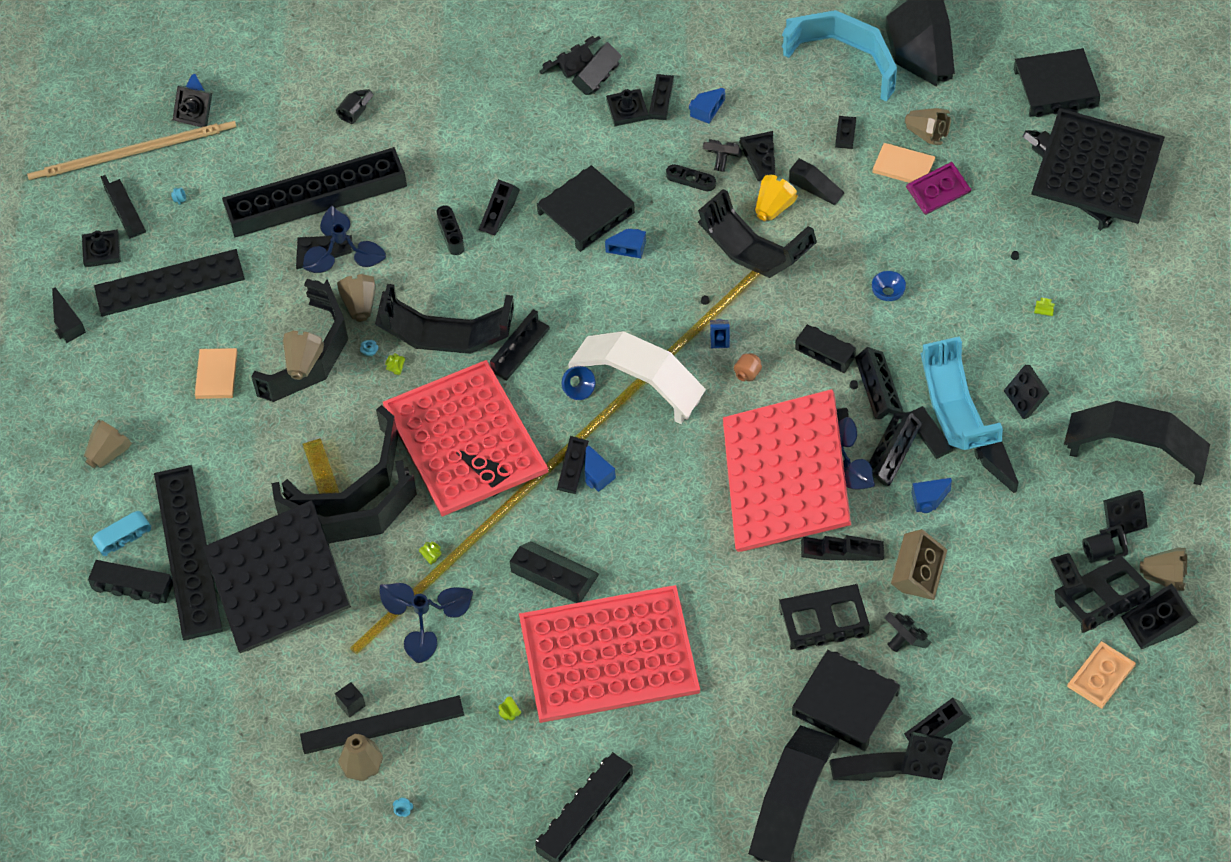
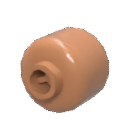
[734,353,762,381]

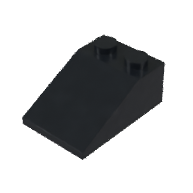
[1121,583,1199,649]

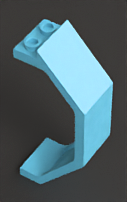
[782,10,897,101]
[920,336,1003,450]

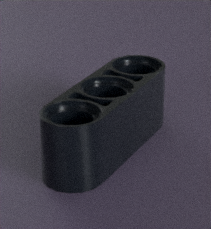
[436,205,465,255]

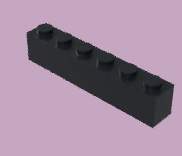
[535,752,633,862]

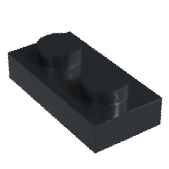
[835,116,857,149]

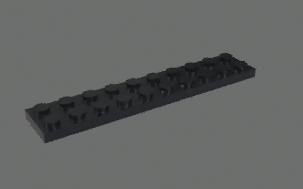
[154,465,223,641]

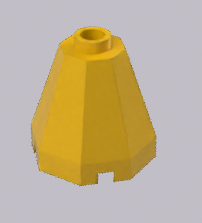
[755,175,798,221]

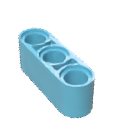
[92,511,151,556]

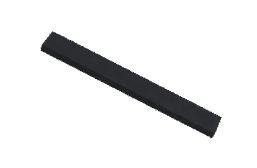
[300,695,465,754]

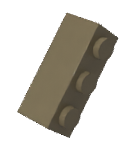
[891,529,947,600]

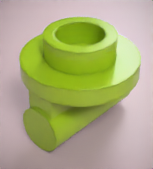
[1034,297,1055,316]
[385,353,405,375]
[419,541,441,565]
[498,696,521,721]

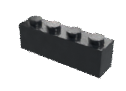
[88,560,173,604]

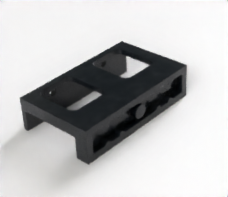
[1055,556,1150,633]
[779,584,870,650]

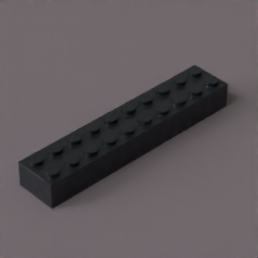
[222,147,407,238]

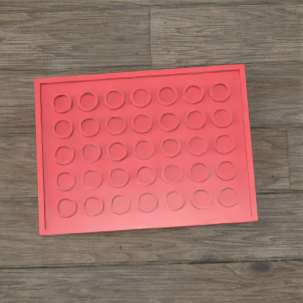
[383,360,549,517]
[723,389,851,552]
[519,585,700,723]

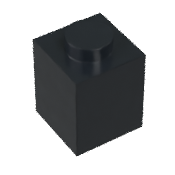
[335,682,366,718]

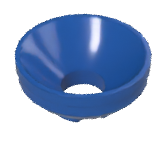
[872,271,906,301]
[561,366,596,400]

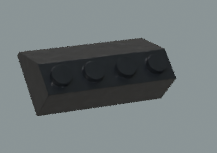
[510,541,599,603]

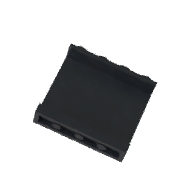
[1013,48,1101,117]
[537,165,635,252]
[792,649,900,752]

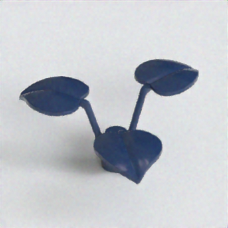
[303,206,386,273]
[838,417,875,490]
[379,583,473,663]

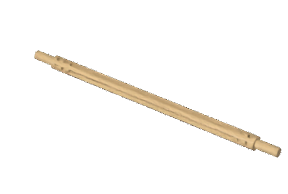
[27,121,236,180]

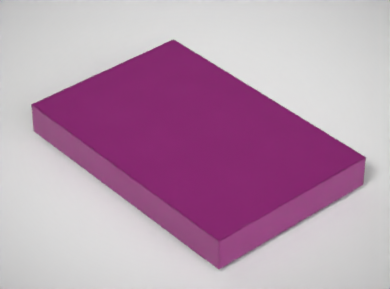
[906,162,971,215]

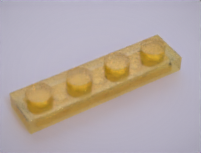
[302,438,340,494]

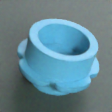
[171,187,186,205]
[360,340,378,356]
[393,798,413,817]

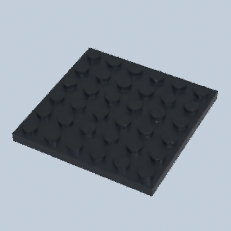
[1031,108,1165,224]
[203,500,351,653]

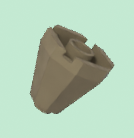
[905,108,951,145]
[337,274,376,322]
[283,330,324,380]
[84,420,132,469]
[1140,547,1187,591]
[338,734,383,781]

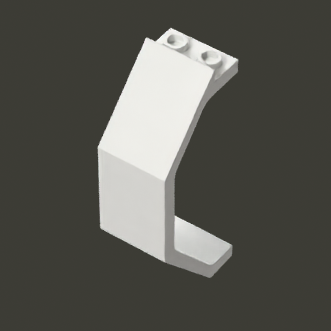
[568,331,706,424]

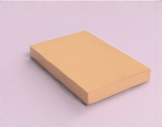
[873,143,935,183]
[195,348,238,399]
[1067,641,1136,709]

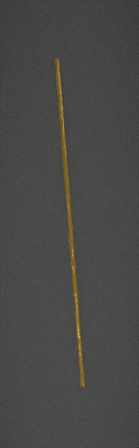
[350,271,761,654]

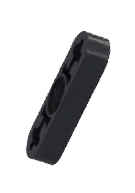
[666,164,716,192]

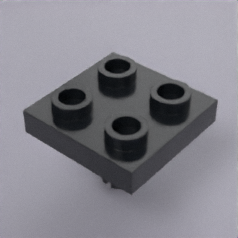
[172,85,212,127]
[606,89,649,126]
[703,139,743,172]
[82,229,121,267]
[1003,365,1049,419]
[1103,490,1148,538]
[884,612,932,652]
[901,732,953,780]

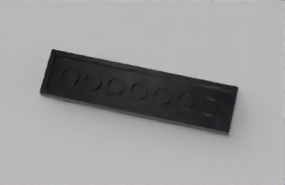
[94,249,245,317]

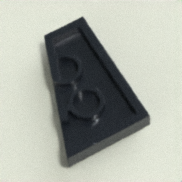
[739,131,775,181]
[296,235,352,269]

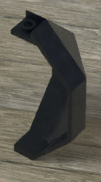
[886,0,955,87]

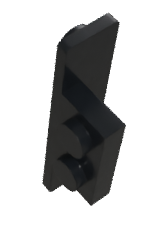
[539,35,601,78]

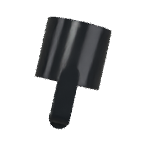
[336,89,374,124]
[1022,130,1050,158]
[1082,525,1128,563]

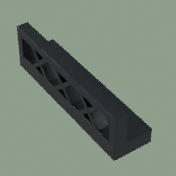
[100,175,146,239]
[490,309,550,381]
[855,347,903,420]
[869,412,922,486]

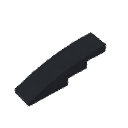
[801,535,884,561]
[829,752,906,781]

